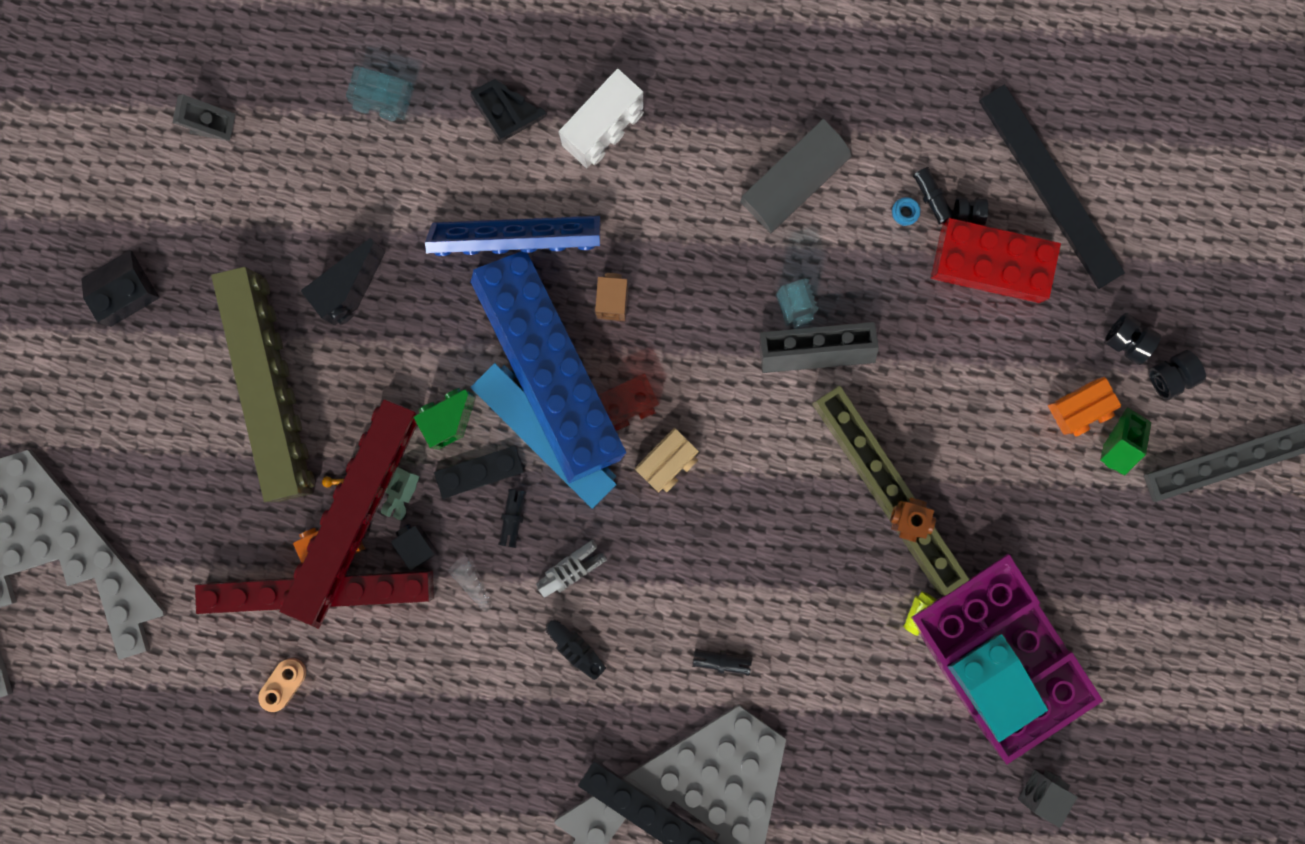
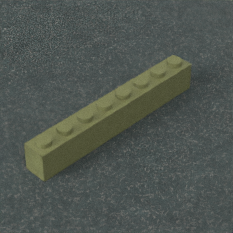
[812,386,969,596]

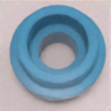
[892,197,920,226]

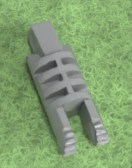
[536,540,607,598]

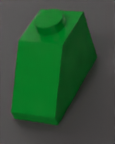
[1100,407,1152,476]

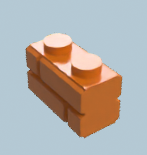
[1048,377,1121,437]

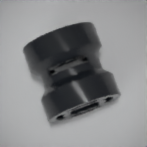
[954,197,988,225]

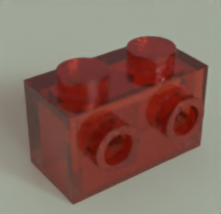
[598,373,659,432]

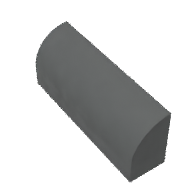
[740,119,851,234]

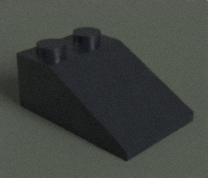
[301,238,385,325]

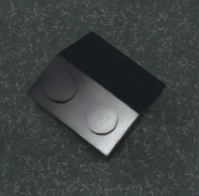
[81,250,159,327]

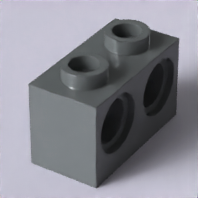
[1018,769,1077,828]

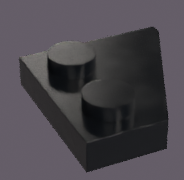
[470,79,547,143]

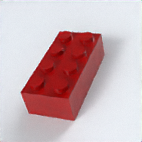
[930,218,1061,303]

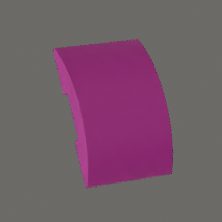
[911,554,1103,765]

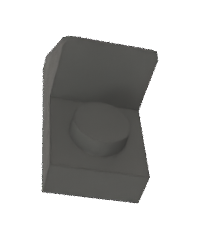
[172,95,235,141]

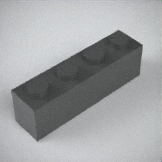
[759,322,879,373]

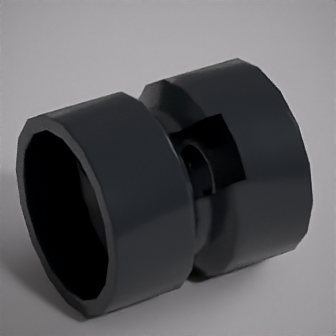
[1104,313,1161,365]
[1148,350,1206,400]

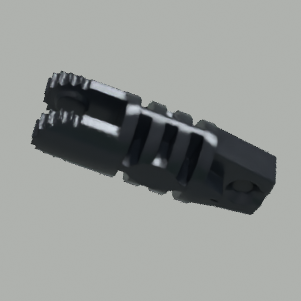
[545,620,606,680]

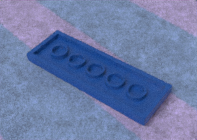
[425,216,601,256]

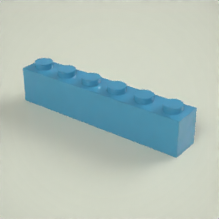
[470,363,617,509]

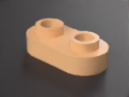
[258,658,306,712]

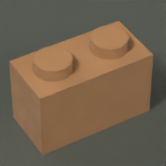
[595,273,628,321]

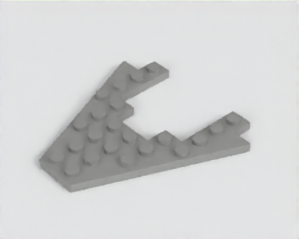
[0,450,167,697]
[554,704,786,844]

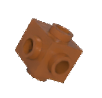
[890,498,936,542]

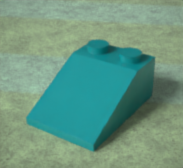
[947,634,1048,742]

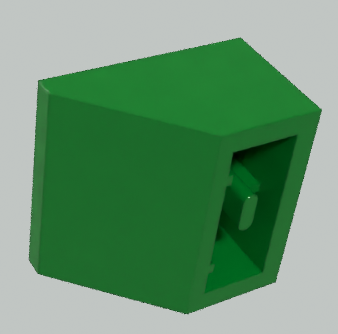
[414,388,476,450]

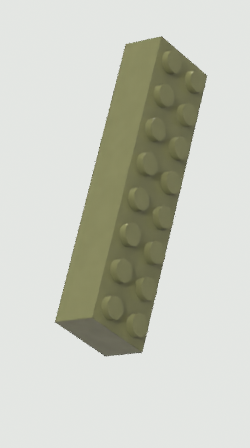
[211,267,315,502]

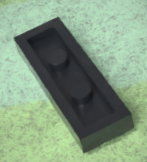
[434,446,524,499]

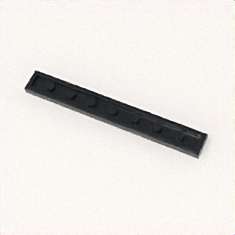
[979,84,1125,289]

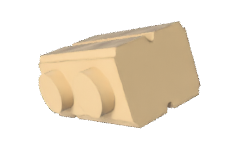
[634,428,699,493]

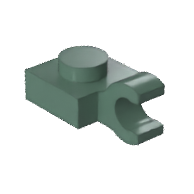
[381,467,420,520]

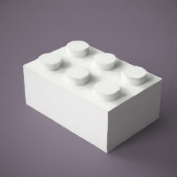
[559,68,644,168]

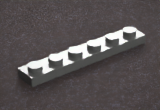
[1144,422,1305,502]

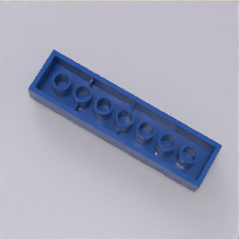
[471,251,627,484]

